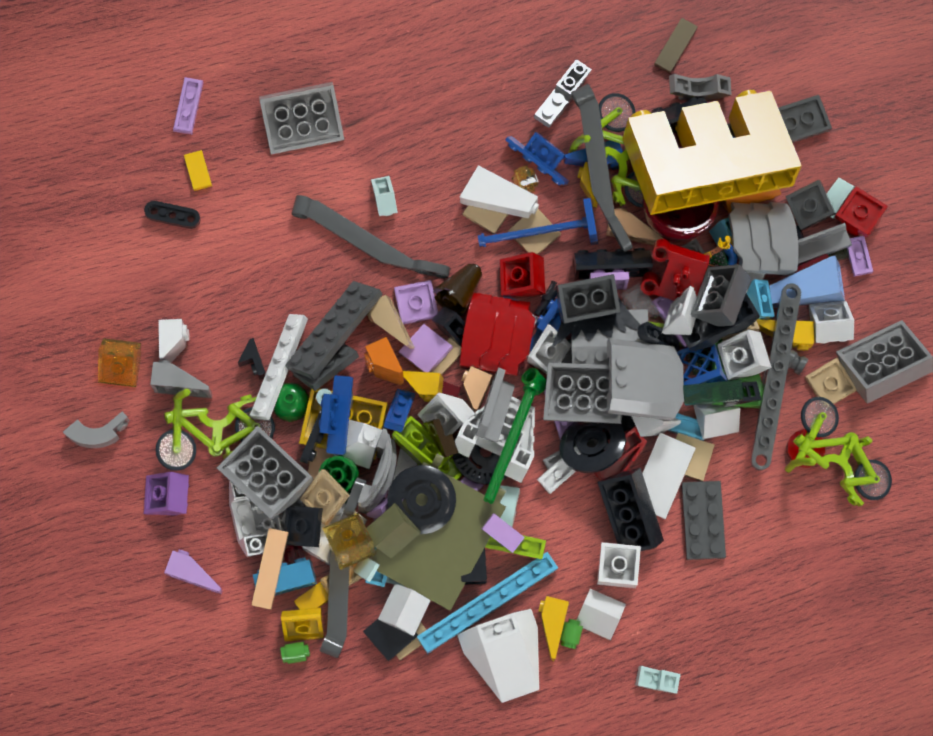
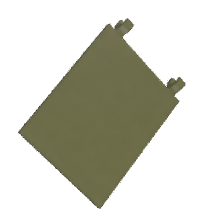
[371,453,506,611]

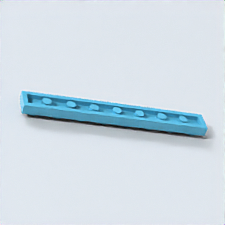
[417,552,558,654]

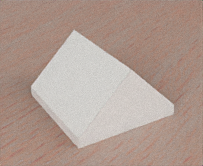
[662,286,697,335]
[527,324,572,374]
[693,398,740,439]
[632,416,681,437]
[378,584,431,636]
[577,589,626,640]

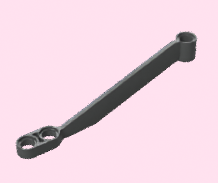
[571,84,633,253]
[291,195,451,279]
[320,477,366,659]

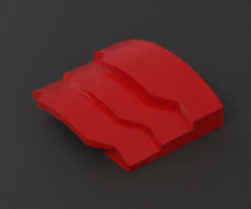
[460,293,536,376]

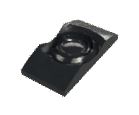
[681,293,760,351]

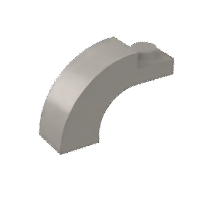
[669,74,732,101]
[63,411,130,448]

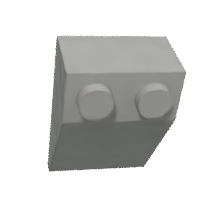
[150,360,212,398]

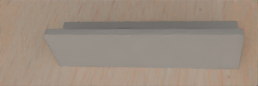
[798,223,852,265]
[476,367,515,443]

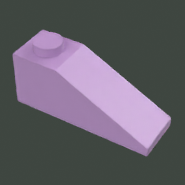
[164,549,223,594]

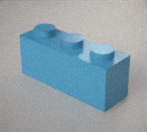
[253,558,317,596]

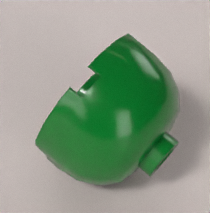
[273,383,309,422]
[319,456,359,492]

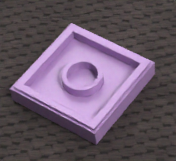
[394,280,438,324]
[399,324,453,372]

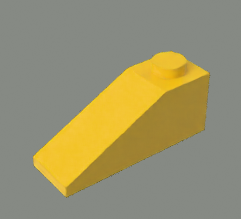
[757,319,814,351]
[538,596,569,661]

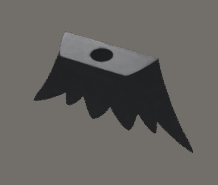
[552,297,640,347]

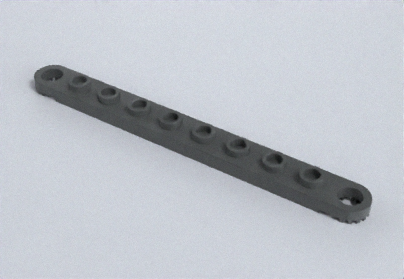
[750,283,801,471]

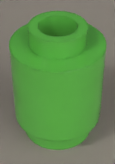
[560,619,583,649]
[280,641,310,664]

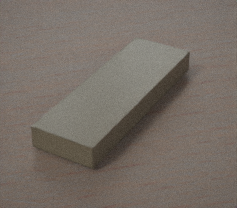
[654,18,698,74]

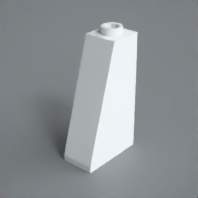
[460,165,539,218]

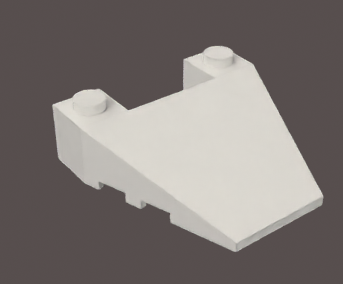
[455,396,535,483]

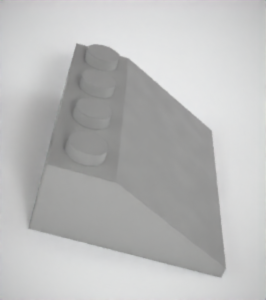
[259,82,344,154]
[571,309,648,365]
[836,320,933,404]
[543,363,622,424]
[217,426,314,520]

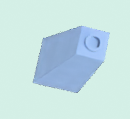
[770,256,845,308]

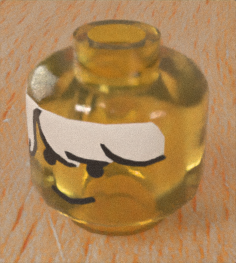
[511,166,539,193]

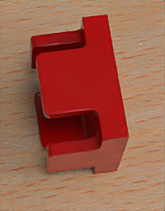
[835,186,888,238]

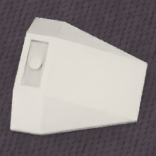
[229,481,306,557]
[457,609,539,703]

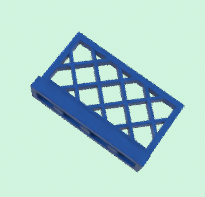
[677,344,727,399]

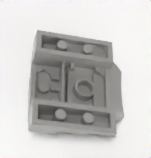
[728,202,798,276]
[358,428,397,514]

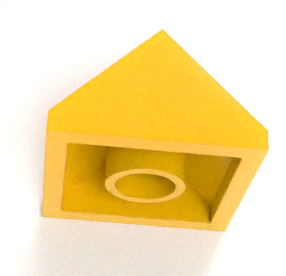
[281,608,324,642]

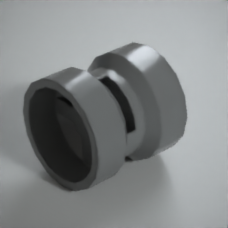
[788,350,809,375]

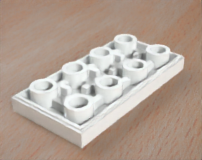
[642,433,696,519]

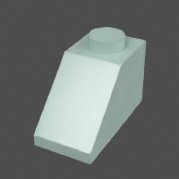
[371,176,398,216]

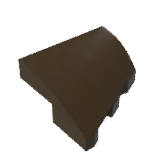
[423,418,458,458]

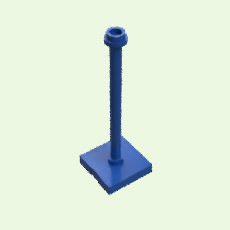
[478,198,598,247]

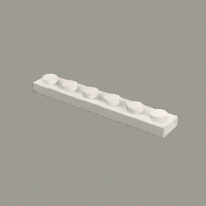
[250,314,308,420]

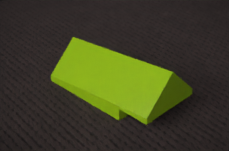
[391,416,462,480]

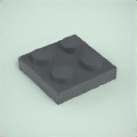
[785,180,836,231]

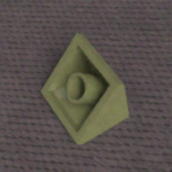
[366,503,421,559]

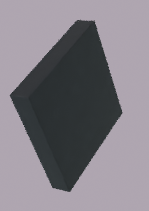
[284,506,323,547]
[363,619,418,662]

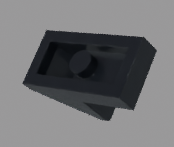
[238,338,266,380]

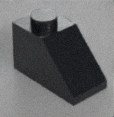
[432,306,465,347]

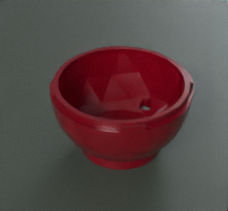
[642,196,718,241]

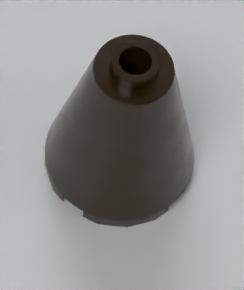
[433,263,482,316]

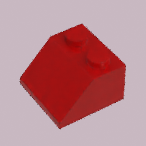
[500,252,546,297]

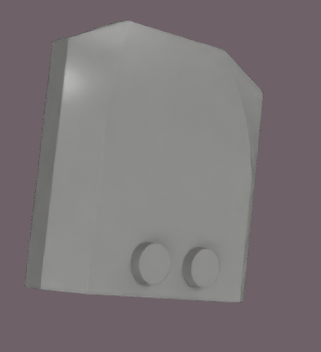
[607,338,684,421]

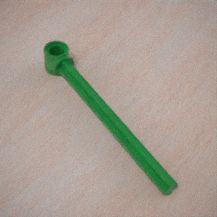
[483,368,547,504]

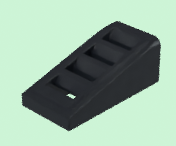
[719,381,761,407]

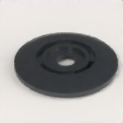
[559,422,626,473]
[452,432,508,485]
[387,465,456,534]

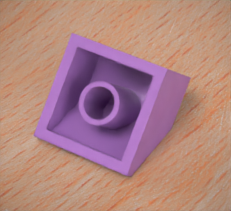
[144,472,189,515]

